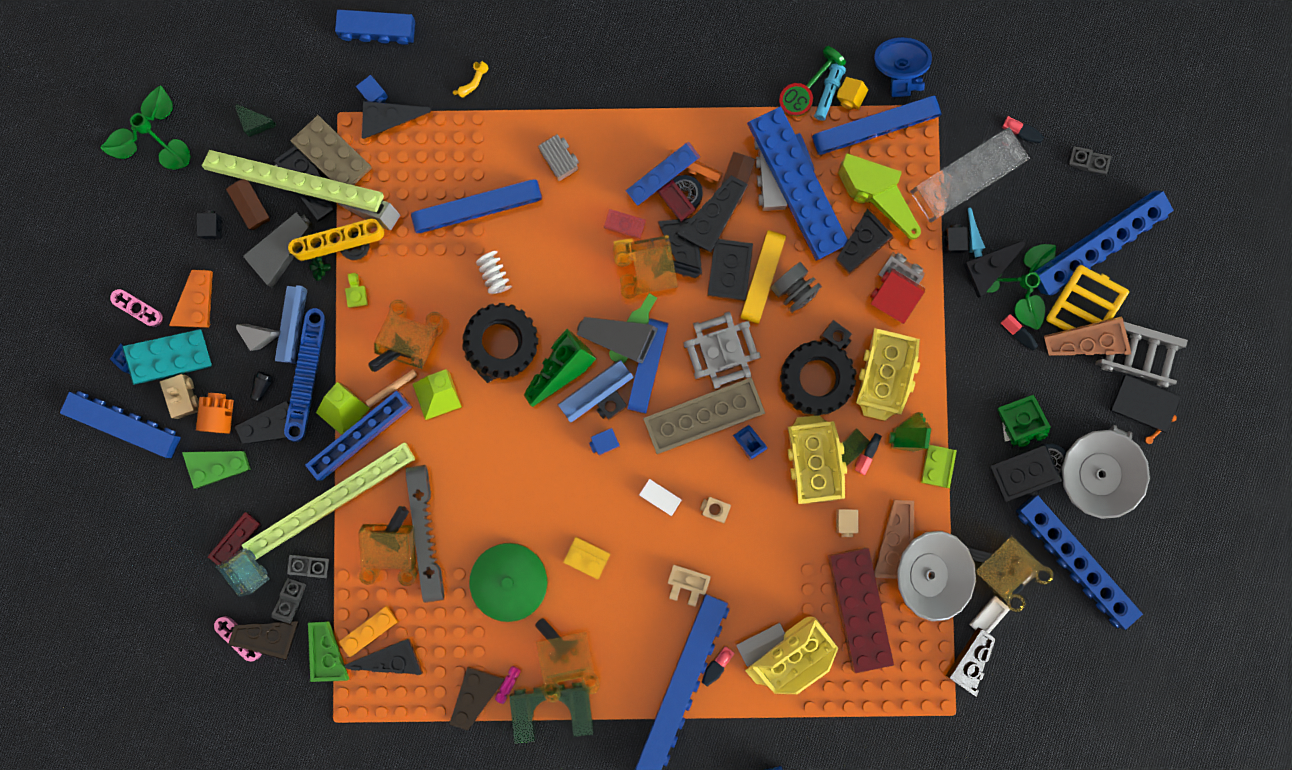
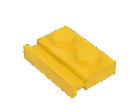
[563,537,610,579]

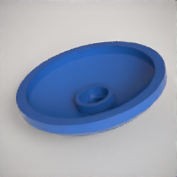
[874,37,932,80]

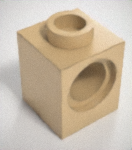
[700,497,731,523]
[836,509,858,537]

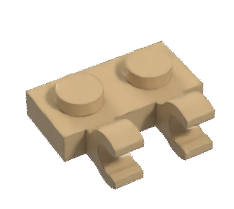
[668,565,711,607]

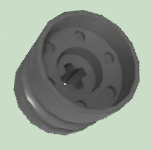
[770,262,822,313]

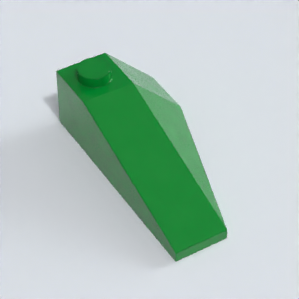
[524,329,596,407]
[888,412,931,452]

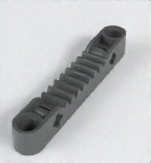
[406,465,444,603]

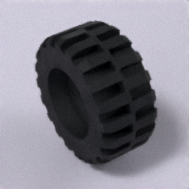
[462,303,538,380]
[780,340,856,416]

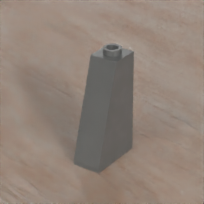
[243,212,313,288]
[577,317,658,364]

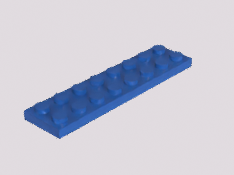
[747,106,848,261]

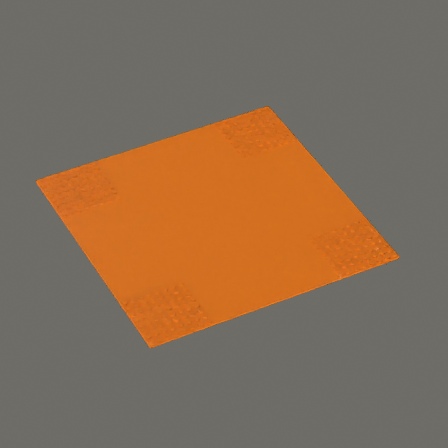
[333,105,956,723]

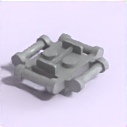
[683,311,761,389]

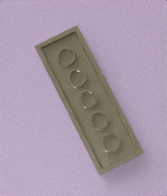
[643,377,765,454]

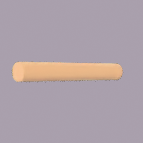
[365,369,417,408]

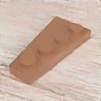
[1044,316,1131,356]
[874,500,914,579]

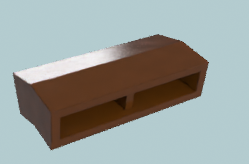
[722,152,756,205]
[226,179,271,230]

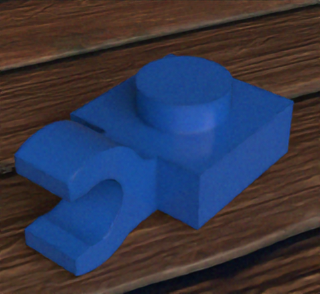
[891,77,925,97]

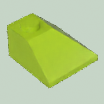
[413,369,462,420]
[316,382,371,435]

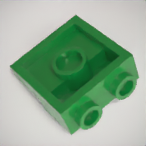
[997,395,1051,447]

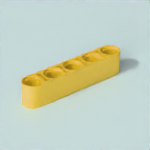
[288,219,384,261]
[740,230,786,324]

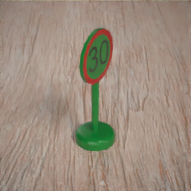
[779,46,846,116]

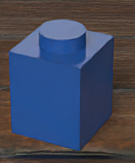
[356,75,388,103]
[589,428,620,455]

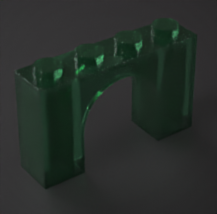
[509,682,594,744]

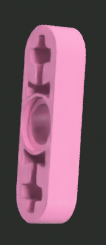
[110,289,163,327]
[214,616,262,661]

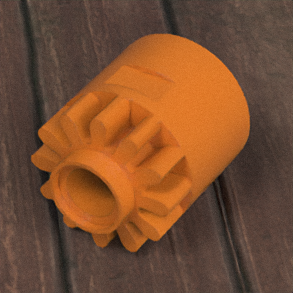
[196,393,234,434]

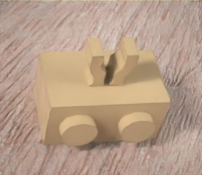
[160,374,199,419]

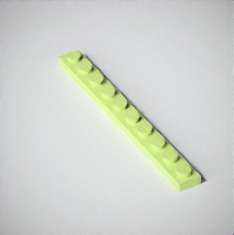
[202,150,384,212]
[242,442,415,561]

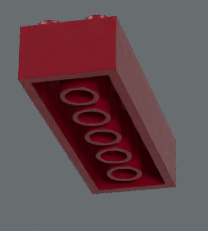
[828,548,894,673]

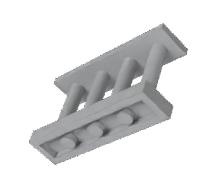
[1095,322,1188,388]

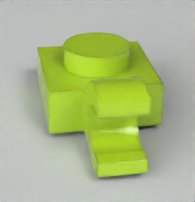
[345,273,368,308]

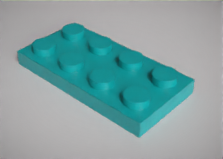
[122,329,212,385]

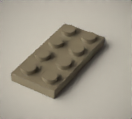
[290,115,372,185]

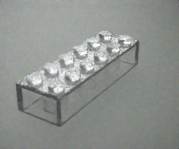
[910,127,1030,223]

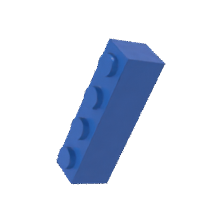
[335,10,415,45]
[626,142,700,206]

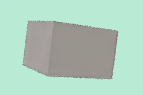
[236,324,280,351]

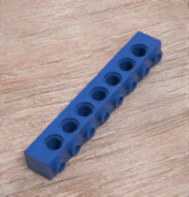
[1034,191,1174,295]
[1016,495,1143,630]

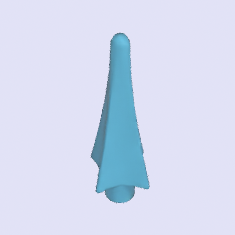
[967,208,985,259]

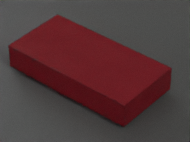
[657,179,696,222]

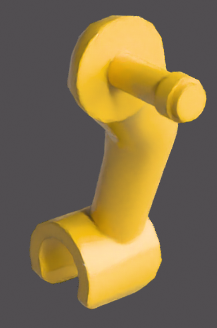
[453,61,488,98]

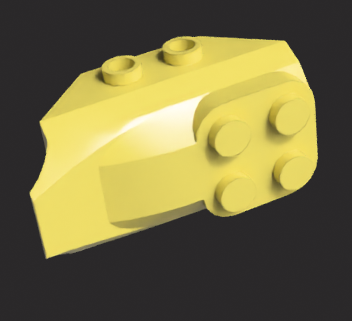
[856,328,920,421]
[788,415,847,504]
[745,617,838,694]

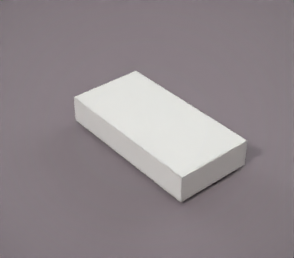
[639,479,682,516]
[969,596,1010,634]

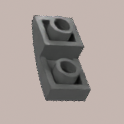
[1069,146,1112,176]
[287,555,329,578]
[271,578,306,624]

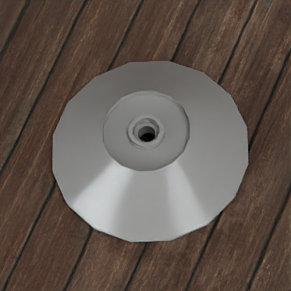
[1061,430,1150,519]
[897,531,976,622]

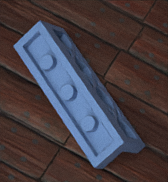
[275,285,307,364]
[558,360,634,423]

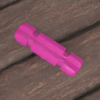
[495,666,521,704]

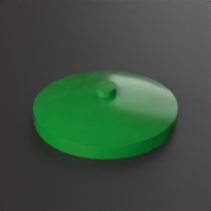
[469,543,548,622]

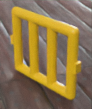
[1046,265,1129,331]

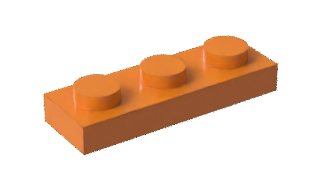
[666,149,723,183]

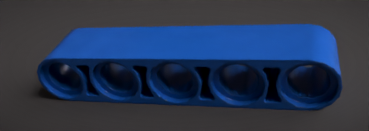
[627,318,668,414]

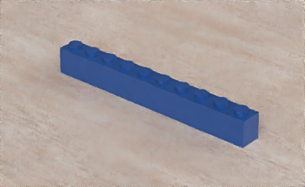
[634,594,730,770]

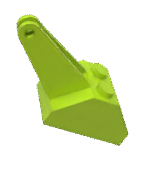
[838,153,921,240]

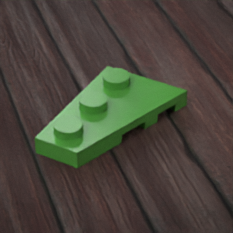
[182,451,251,489]
[308,621,350,682]

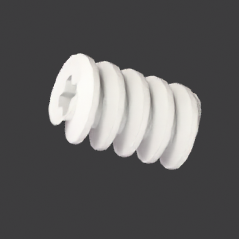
[476,251,512,294]

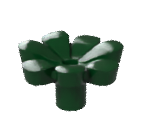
[310,256,331,281]

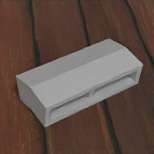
[736,623,785,667]

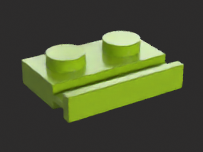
[921,445,957,488]

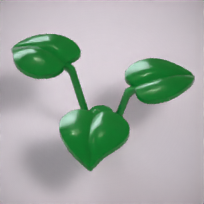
[100,86,190,170]
[987,244,1056,330]

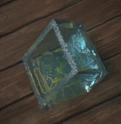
[216,548,269,597]

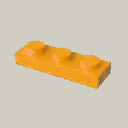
[339,606,399,658]

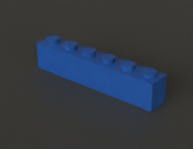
[305,390,412,481]
[60,391,181,458]

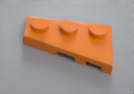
[169,270,213,328]

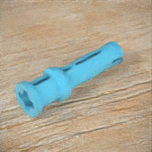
[814,64,846,121]

